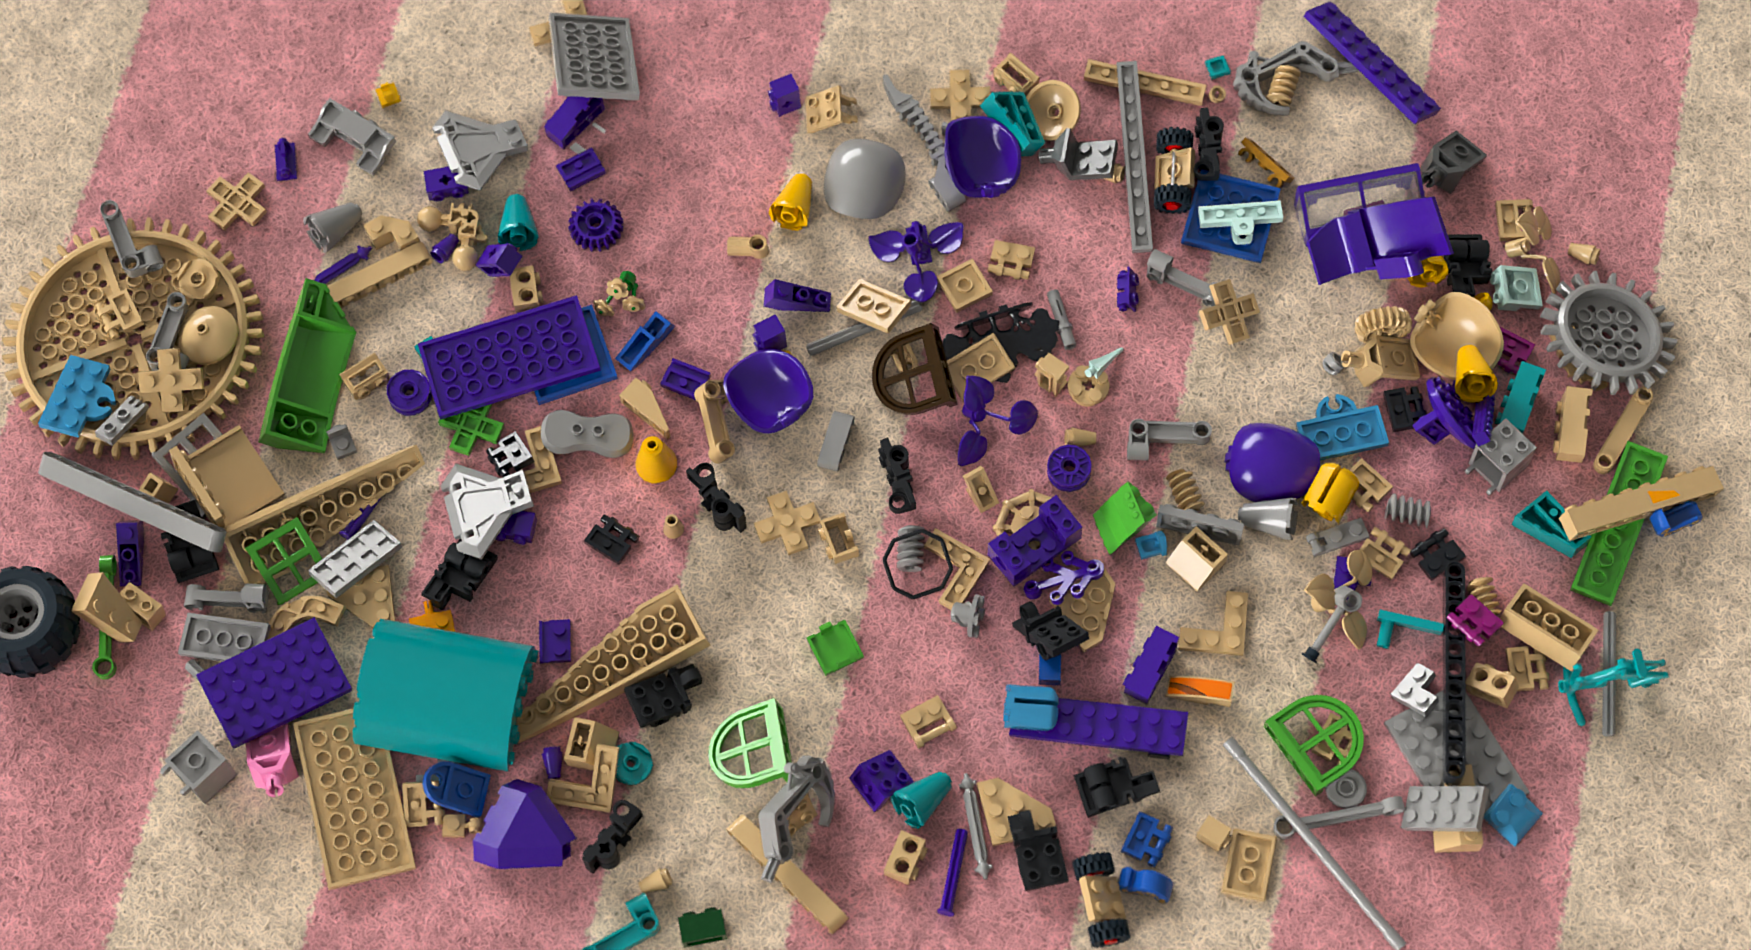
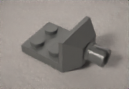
[1039,128,1118,181]
[1420,130,1487,194]

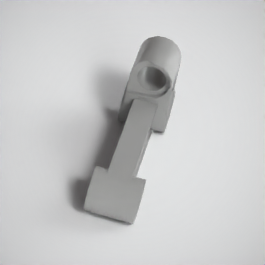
[100,200,164,278]
[1146,249,1217,306]
[146,292,189,371]
[1127,419,1212,461]
[184,583,269,613]

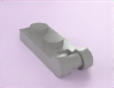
[1306,518,1370,557]

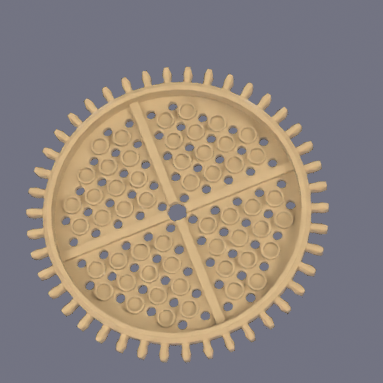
[2,218,264,461]

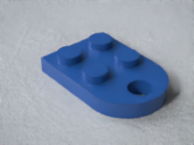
[423,761,491,818]

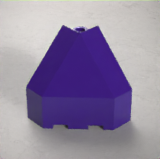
[473,779,577,869]

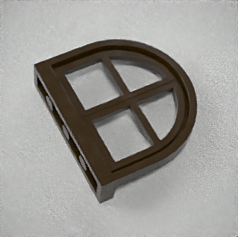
[872,323,958,415]

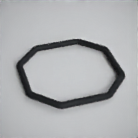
[883,529,953,599]

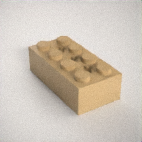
[1500,583,1599,672]

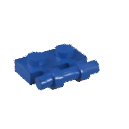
[1121,811,1173,868]

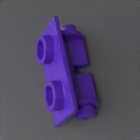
[275,138,297,181]
[906,221,933,265]
[1117,267,1139,312]

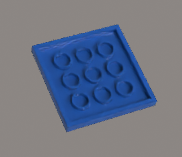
[1181,169,1281,263]
[534,305,618,405]

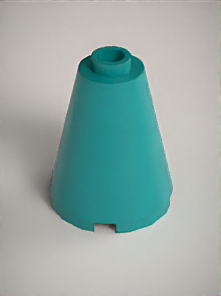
[498,194,539,251]
[891,771,952,829]

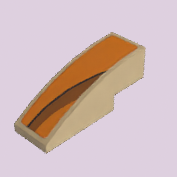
[1165,676,1235,707]

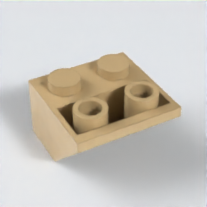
[1166,526,1228,591]
[564,717,619,771]

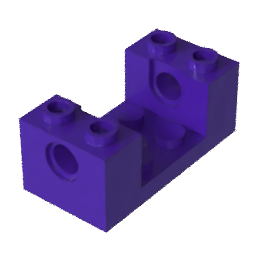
[988,495,1083,587]

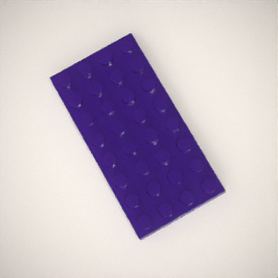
[418,295,601,420]

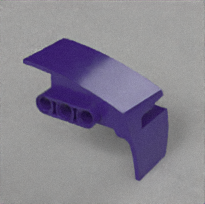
[1306,196,1454,285]

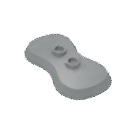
[541,410,634,458]

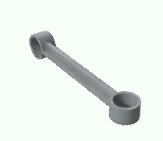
[1273,796,1405,840]

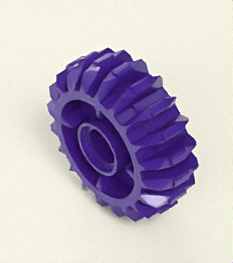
[568,198,624,252]

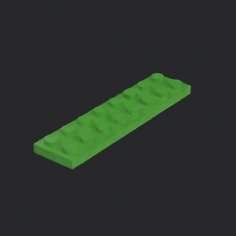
[1570,441,1668,606]

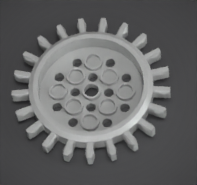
[1540,271,1677,395]

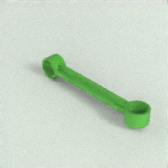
[92,555,117,680]

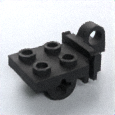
[1194,107,1224,181]
[1443,234,1493,297]
[878,437,916,514]
[686,463,747,533]
[160,500,220,584]
[421,539,498,610]
[1012,601,1089,660]
[624,664,702,728]
[1074,757,1160,818]
[582,800,643,874]
[1008,810,1069,891]

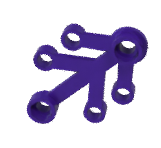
[1024,551,1105,605]

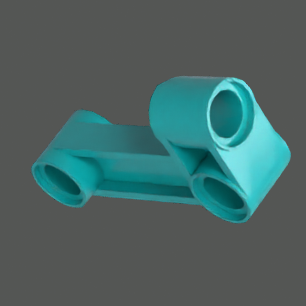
[582,892,660,950]

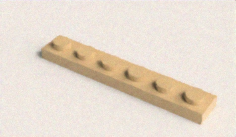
[1084,59,1206,106]

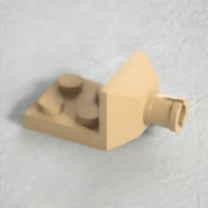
[1341,335,1420,387]

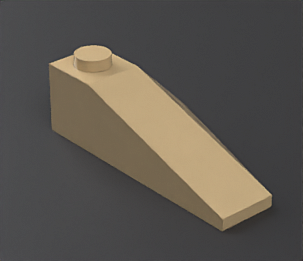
[1433,764,1483,852]

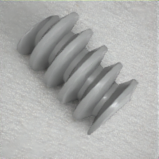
[1384,493,1431,528]
[896,525,924,572]

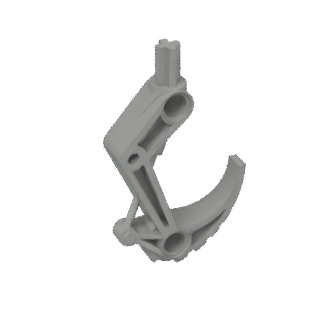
[1233,41,1358,115]
[759,756,835,883]

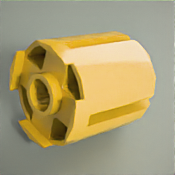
[1301,463,1359,524]

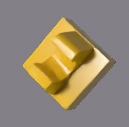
[375,82,401,108]

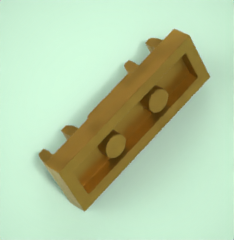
[1238,137,1295,188]

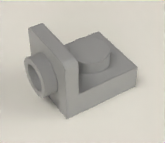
[327,424,357,460]

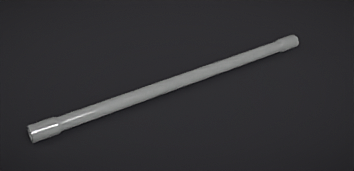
[1223,737,1407,950]

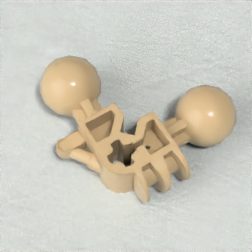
[417,202,488,271]

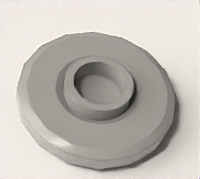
[1325,769,1367,809]

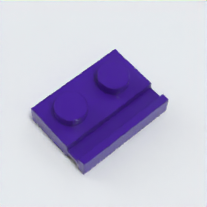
[556,147,606,192]
[660,358,711,401]
[539,619,571,664]

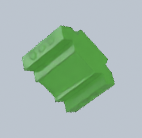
[1093,482,1157,555]

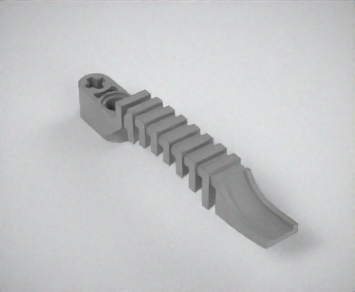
[883,74,966,212]

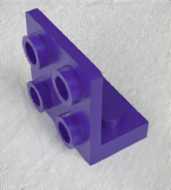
[849,750,914,812]

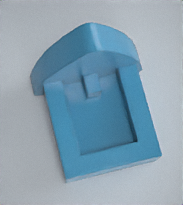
[1135,531,1167,560]

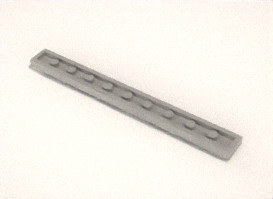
[1116,61,1153,253]

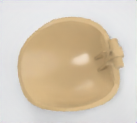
[1410,292,1504,380]

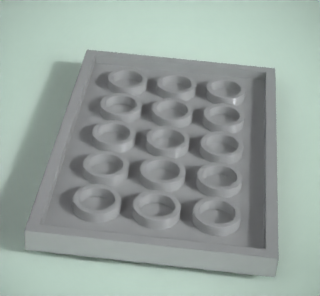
[549,13,640,100]
[1384,690,1530,813]

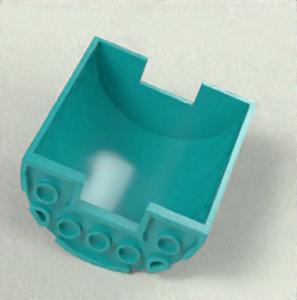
[352,619,539,771]

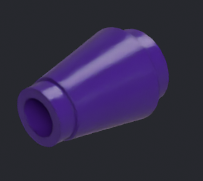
[430,234,459,263]
[541,747,563,779]

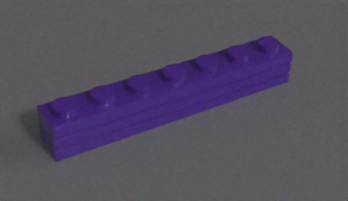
[1472,394,1495,447]

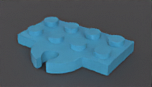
[38,355,116,438]
[1296,394,1389,461]

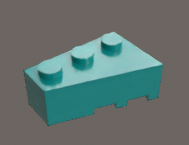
[980,92,1045,157]
[1494,361,1546,434]
[1511,490,1591,558]

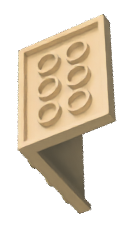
[169,425,285,528]

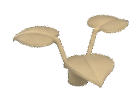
[1505,206,1560,294]
[1304,550,1372,650]

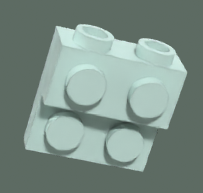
[1490,265,1543,311]

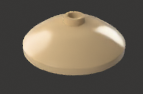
[1026,80,1081,141]
[178,306,239,365]

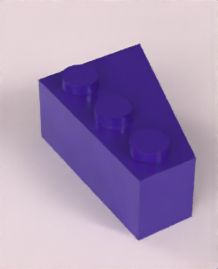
[544,96,605,150]
[1123,626,1179,704]

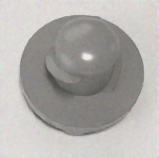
[951,594,985,638]

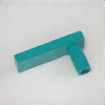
[1376,610,1444,649]

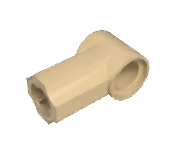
[727,234,769,259]

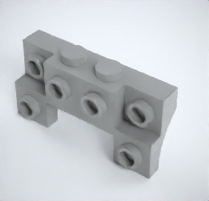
[308,98,396,176]

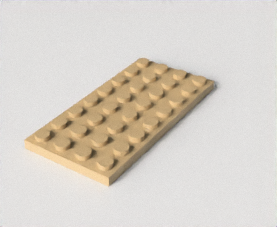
[293,709,416,890]

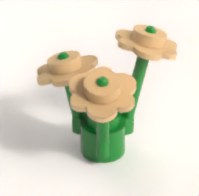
[593,271,645,316]

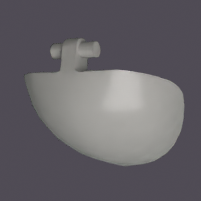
[824,139,906,219]

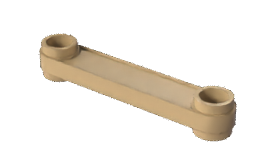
[1593,387,1653,474]

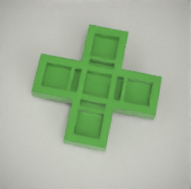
[438,404,505,456]

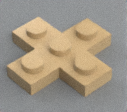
[930,69,991,121]
[207,173,267,230]
[1199,279,1260,345]
[138,348,204,412]
[754,490,820,555]

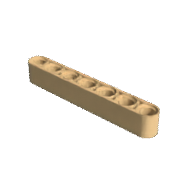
[296,242,433,308]
[726,814,848,935]

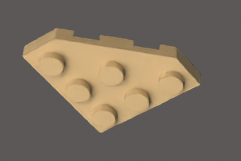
[327,565,396,628]
[1049,567,1115,653]
[977,778,1056,846]

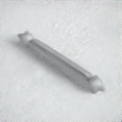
[959,773,993,879]

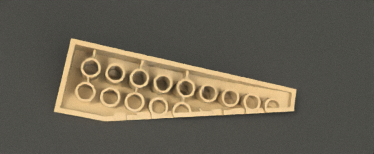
[224,445,425,584]
[516,585,711,745]

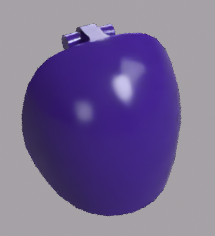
[944,116,1021,198]
[723,349,814,433]
[1224,423,1320,502]

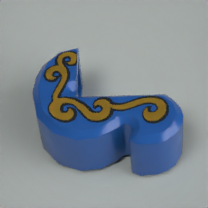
[1649,500,1703,537]
[1118,867,1174,904]

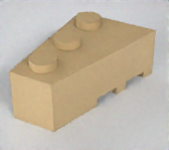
[1553,386,1593,463]
[72,572,142,643]

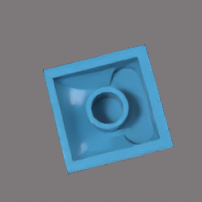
[1483,784,1543,847]

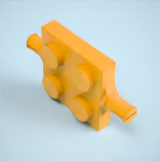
[409,600,455,632]

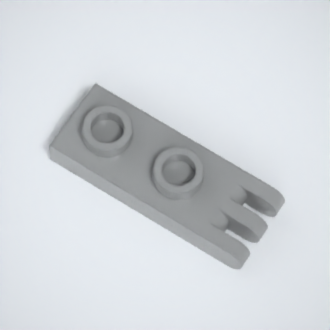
[95,395,149,446]

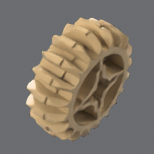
[1354,306,1412,343]

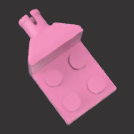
[246,723,299,797]

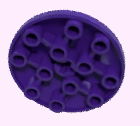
[1413,376,1476,449]

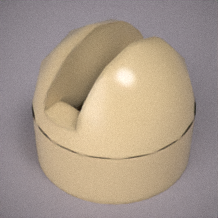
[1209,85,1226,103]

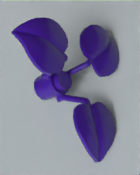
[868,222,964,303]
[958,376,1038,466]

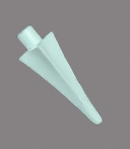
[1085,347,1124,379]

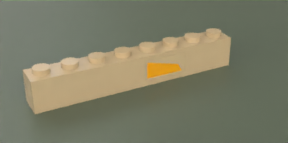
[1559,466,1724,541]

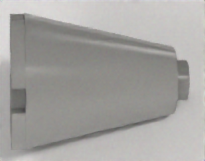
[303,202,362,253]
[1238,498,1298,540]

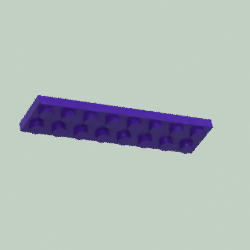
[1303,1,1441,125]
[1009,698,1188,756]

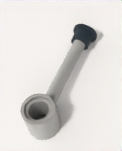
[1302,586,1362,663]

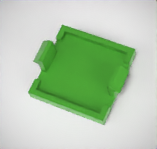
[806,620,864,676]

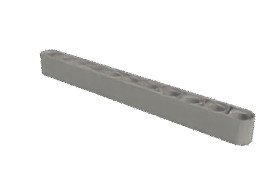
[38,452,227,552]

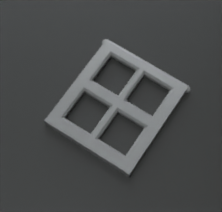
[152,413,223,500]

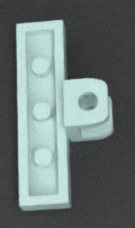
[1198,201,1283,245]

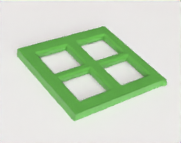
[245,517,322,605]

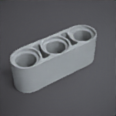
[817,411,855,472]

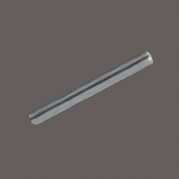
[807,300,922,356]
[1602,612,1616,737]

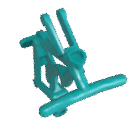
[1558,648,1669,726]

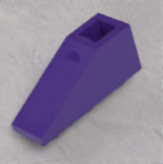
[764,279,831,312]
[116,520,144,587]

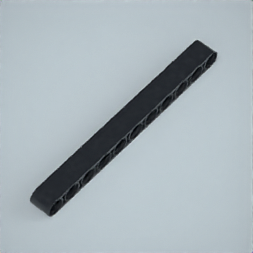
[1443,561,1466,786]

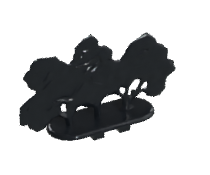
[943,302,1059,383]

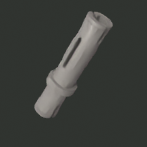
[1047,289,1076,350]

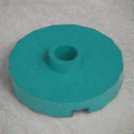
[616,742,653,785]

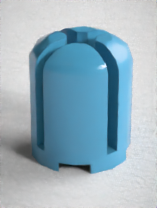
[1003,684,1059,731]

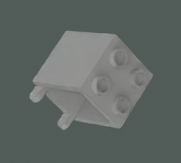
[1465,419,1537,495]
[160,730,237,804]

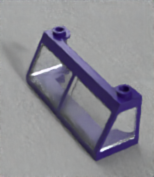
[1294,163,1425,247]

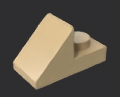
[963,466,999,513]

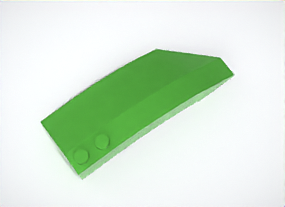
[258,278,357,453]

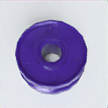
[387,369,432,416]
[1047,444,1092,492]

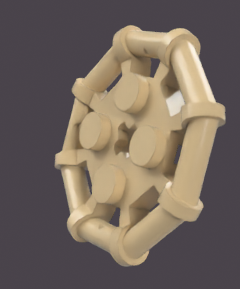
[993,489,1064,555]

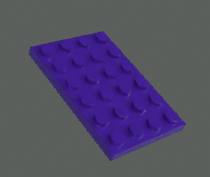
[196,617,353,749]

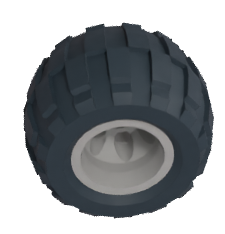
[0,566,81,678]

